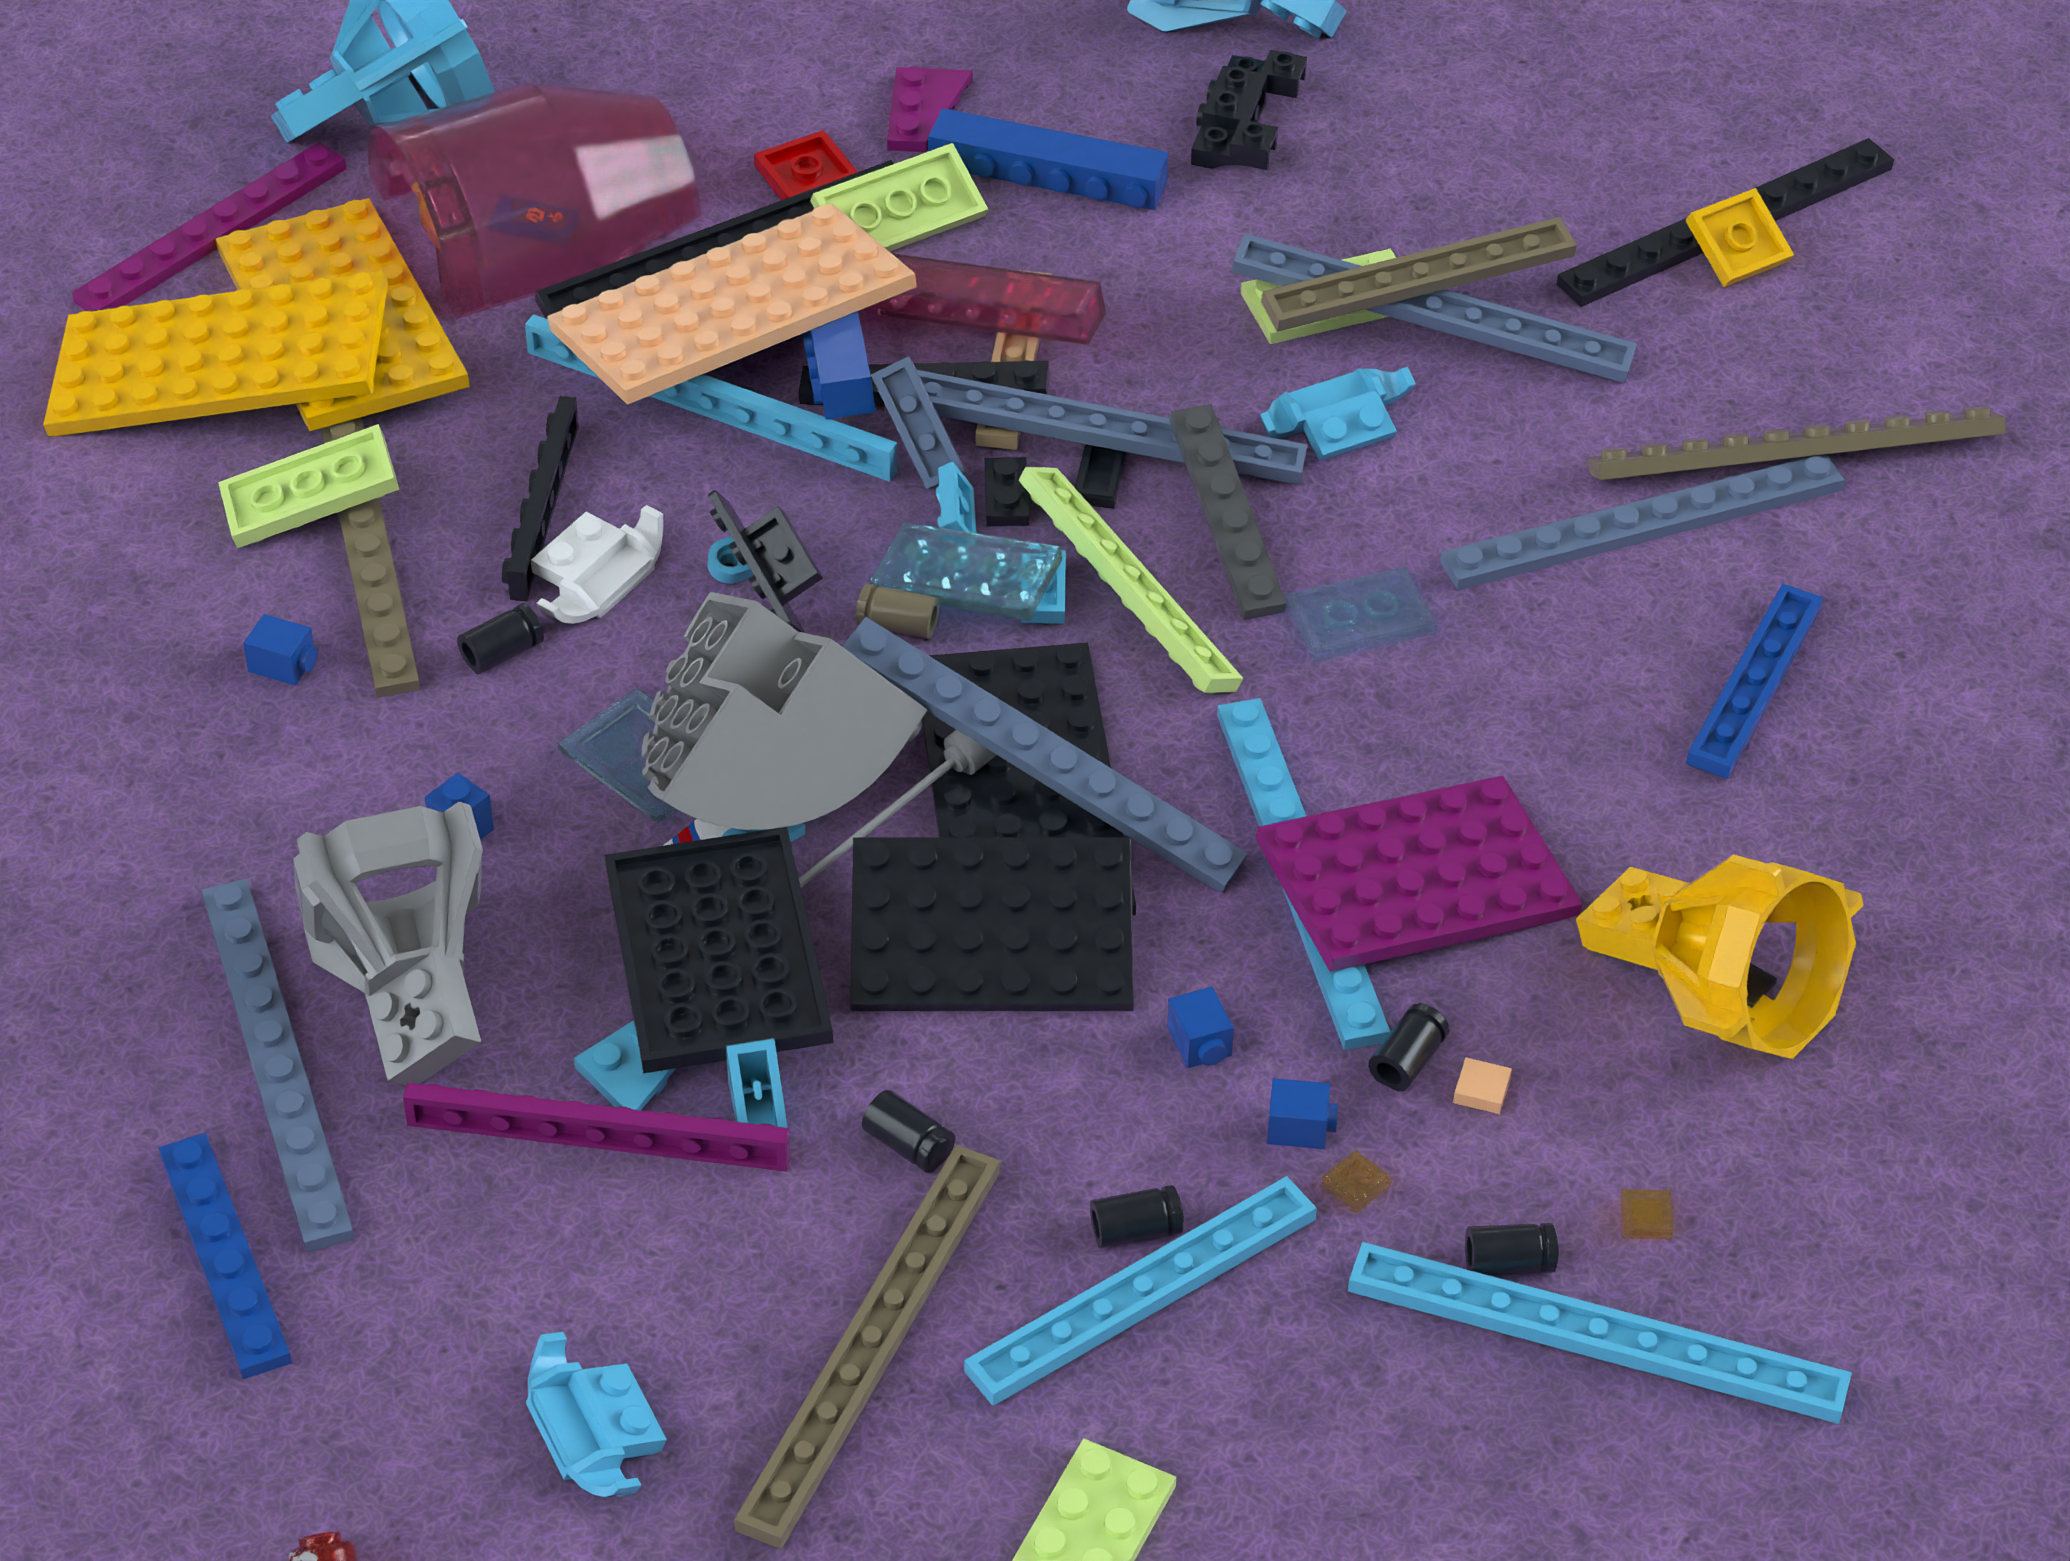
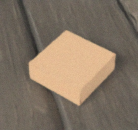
[1453,1057,1512,1114]

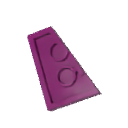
[887,66,973,152]

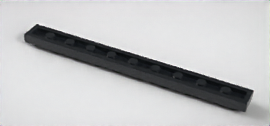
[1556,138,1894,307]
[535,160,893,319]

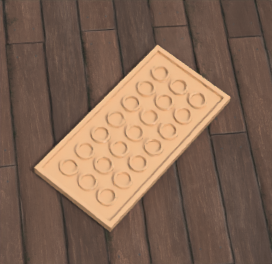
[547,204,916,405]

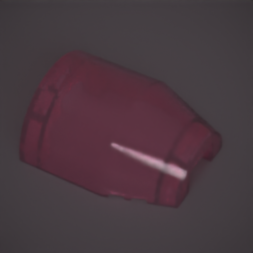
[368,83,701,319]

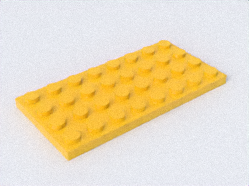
[215,198,470,431]
[43,270,388,436]

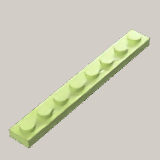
[1018,467,1243,694]

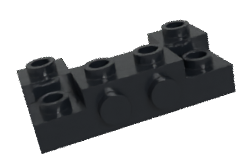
[1191,50,1307,170]

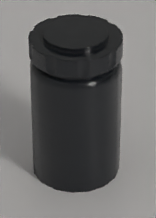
[457,603,544,674]
[1368,1003,1450,1092]
[862,1089,956,1173]
[1090,1185,1184,1248]
[1465,1223,1559,1275]

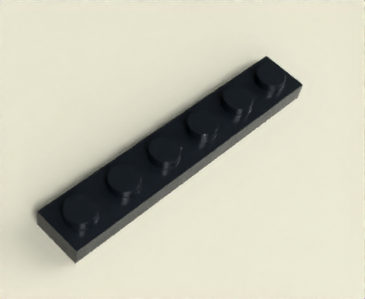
[798,360,1050,405]
[502,396,579,602]

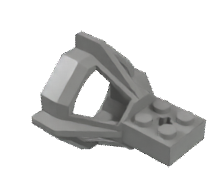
[293,802,483,1086]

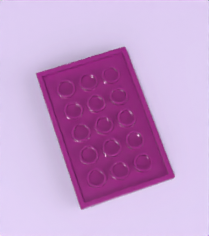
[1255,776,1583,972]

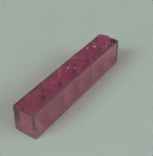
[864,253,1106,345]

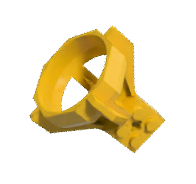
[1576,854,1864,1059]

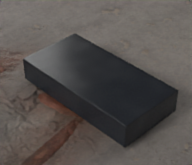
[1074,444,1127,509]

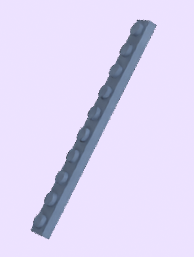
[1232,233,1637,383]
[917,370,1308,485]
[1440,454,1845,590]
[842,617,1248,893]
[201,878,355,1253]

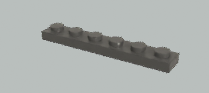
[1170,404,1287,620]

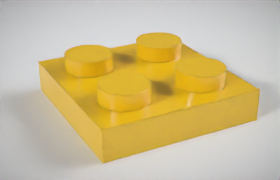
[1685,188,1794,287]

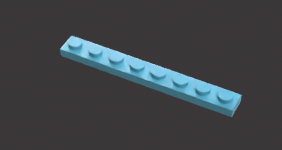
[964,1176,1317,1406]

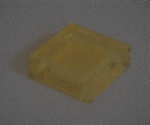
[1322,1150,1391,1213]
[1620,1189,1674,1240]

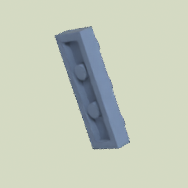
[871,356,965,489]

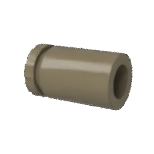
[856,583,939,639]

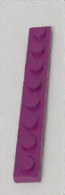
[72,141,347,312]
[403,1082,791,1172]

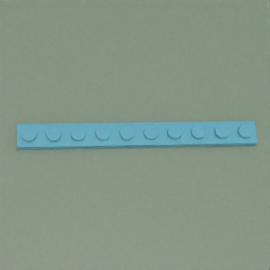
[525,314,898,482]
[1217,698,1390,1050]
[1348,1242,1852,1424]

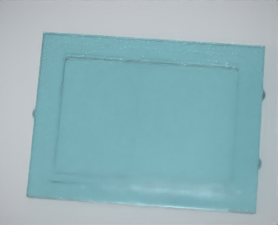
[558,688,676,823]

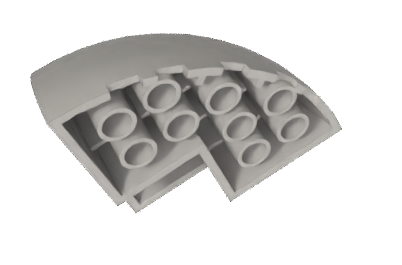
[642,592,927,830]

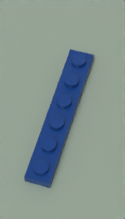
[1686,583,1823,779]
[158,1133,292,1379]

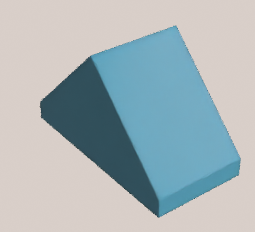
[726,1038,788,1128]

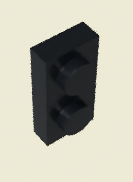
[984,457,1029,527]

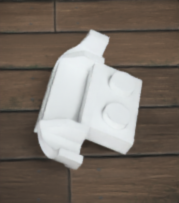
[531,505,663,624]

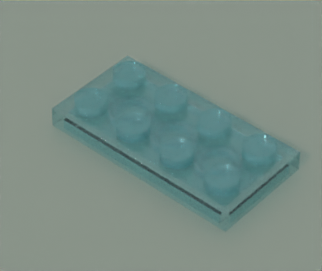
[870,522,1063,620]

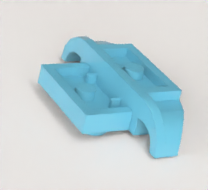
[1259,367,1416,461]
[526,1332,667,1497]

